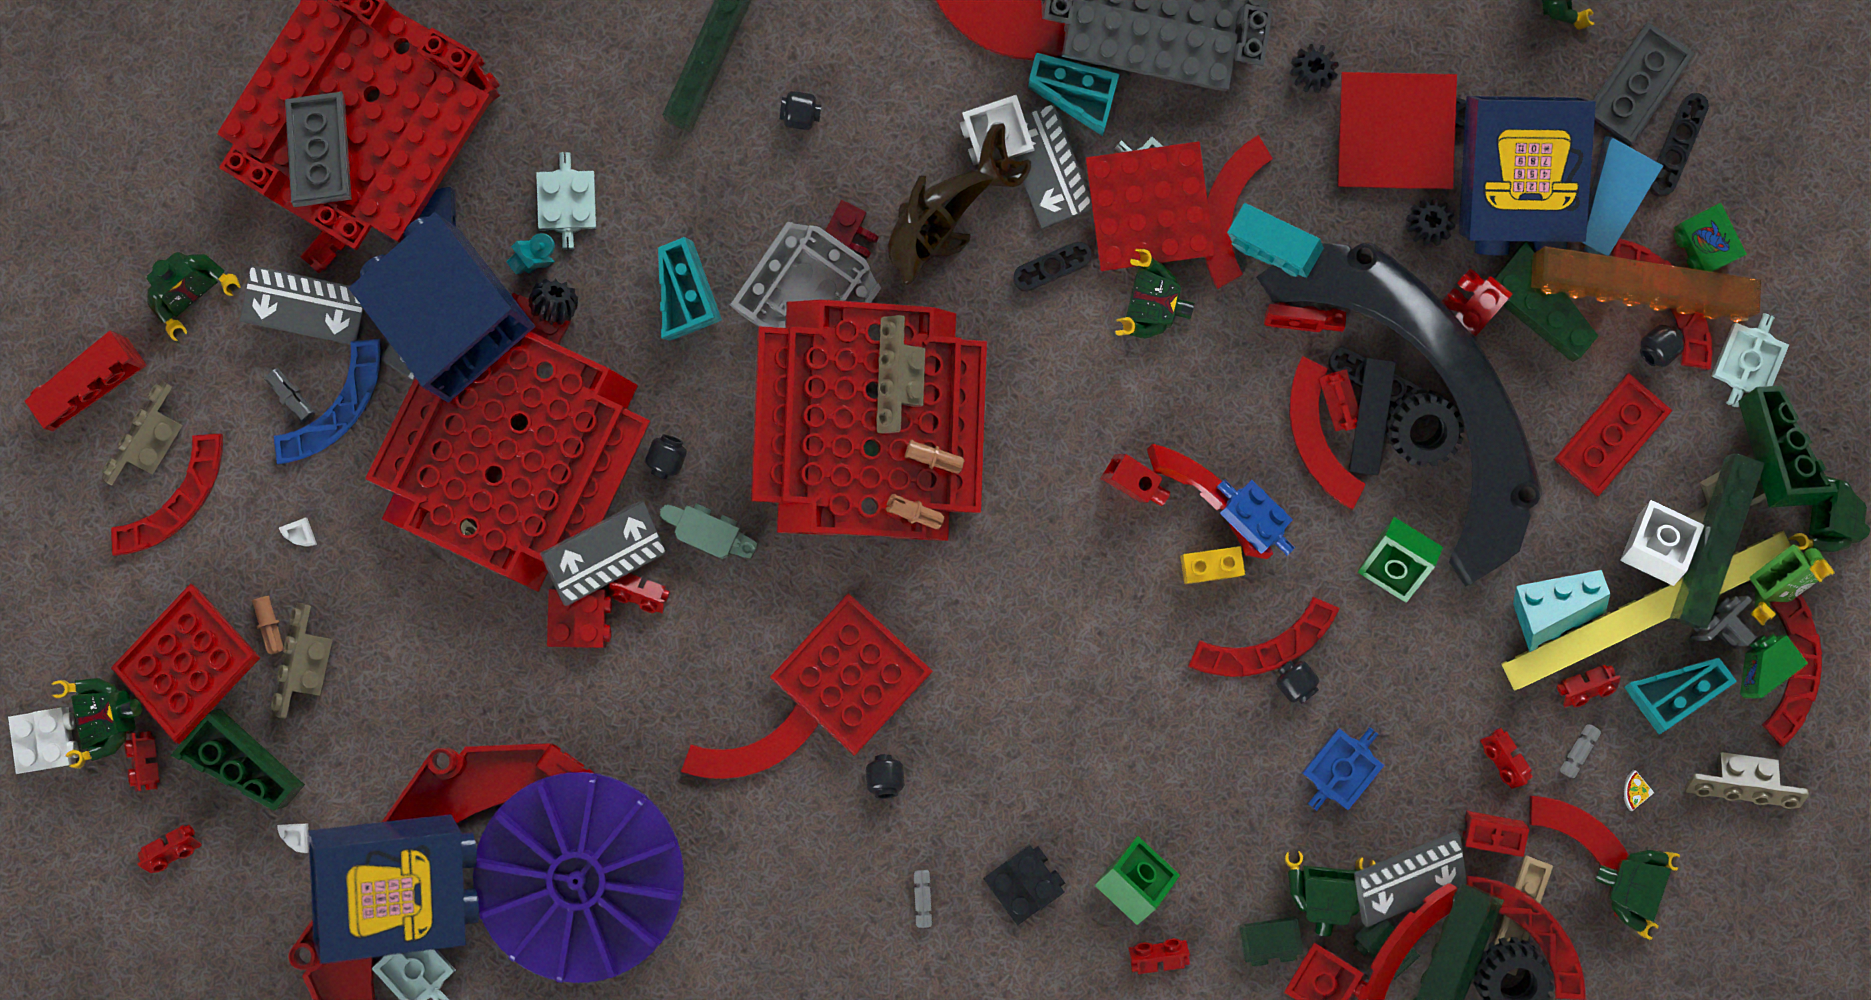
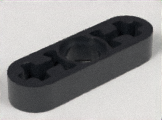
[1013,242,1091,291]

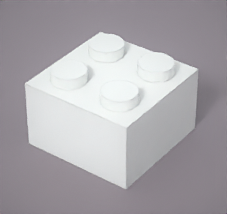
[1620,500,1704,586]

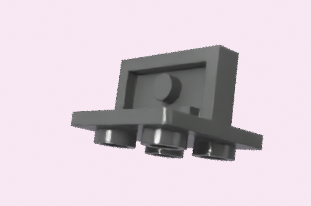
[1690,596,1757,647]

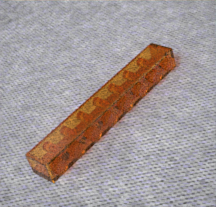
[1531,246,1761,322]

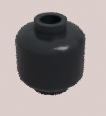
[779,91,821,130]
[1640,325,1684,367]
[645,434,687,479]
[1276,660,1319,704]
[866,754,905,799]

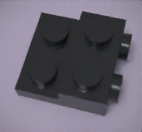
[983,844,1066,926]

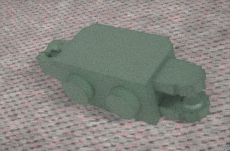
[660,503,758,559]

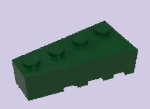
[1494,242,1598,362]
[1738,386,1839,508]
[170,709,305,811]

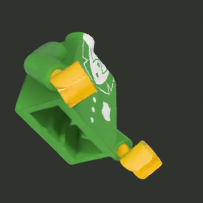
[1749,544,1835,626]

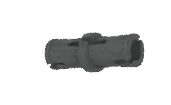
[264,368,316,423]

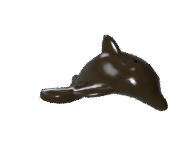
[888,123,1031,285]

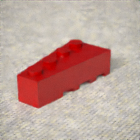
[24,330,147,431]

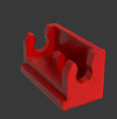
[1462,811,1529,857]

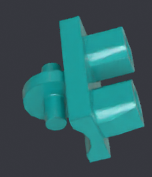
[506,233,555,274]

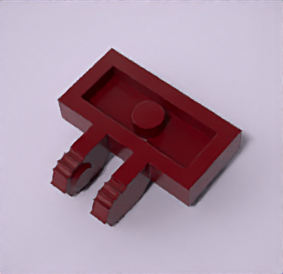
[825,199,879,258]

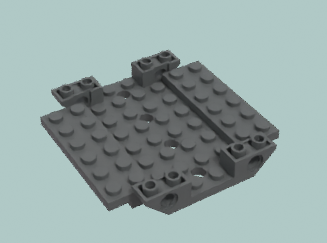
[1041,0,1273,92]

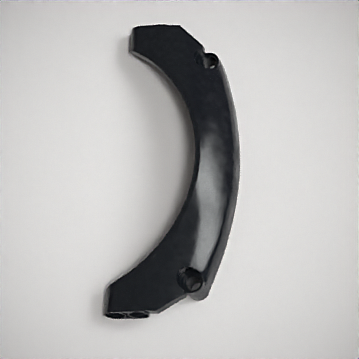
[1256,243,1542,587]

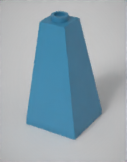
[1582,136,1663,258]

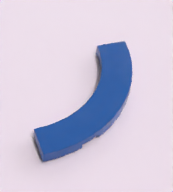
[274,339,381,464]

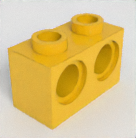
[1180,546,1245,584]

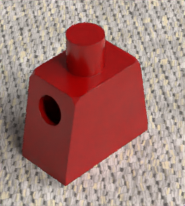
[1100,454,1170,506]

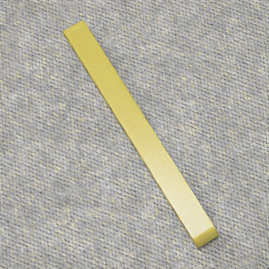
[1501,531,1791,690]

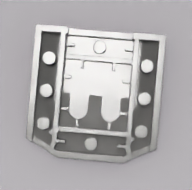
[730,222,881,328]

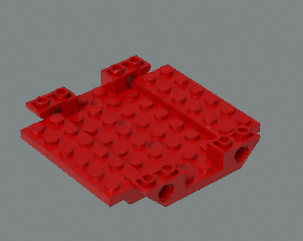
[217,0,493,250]
[751,299,987,541]
[365,332,651,592]

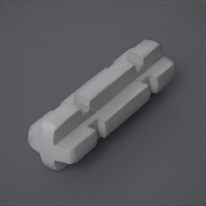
[1560,724,1601,778]
[914,870,932,928]

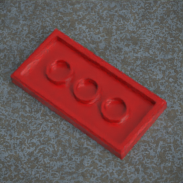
[1553,373,1673,497]

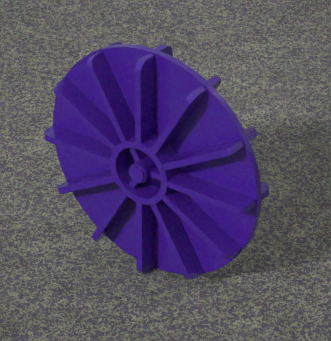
[473,772,684,983]

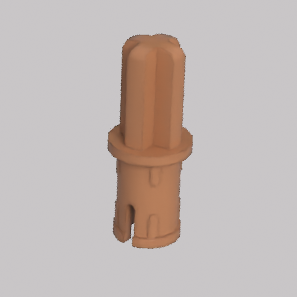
[905,440,964,474]
[886,494,944,529]
[251,596,283,654]

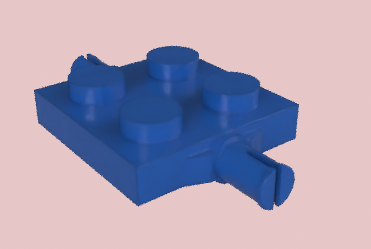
[1216,479,1295,556]
[1302,727,1384,811]

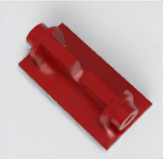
[300,231,345,273]
[1319,369,1358,432]
[609,573,670,614]
[1557,665,1621,708]
[1480,727,1533,789]
[125,731,160,792]
[137,825,202,873]
[1128,939,1190,975]

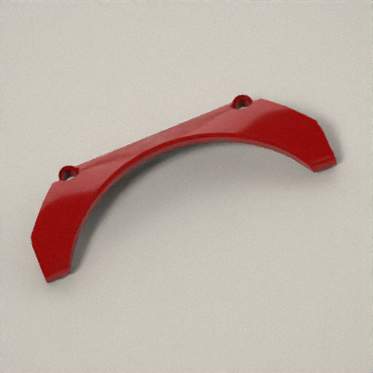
[289,743,594,1000]

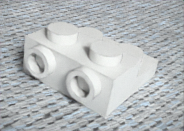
[960,95,1034,166]
[8,707,79,774]

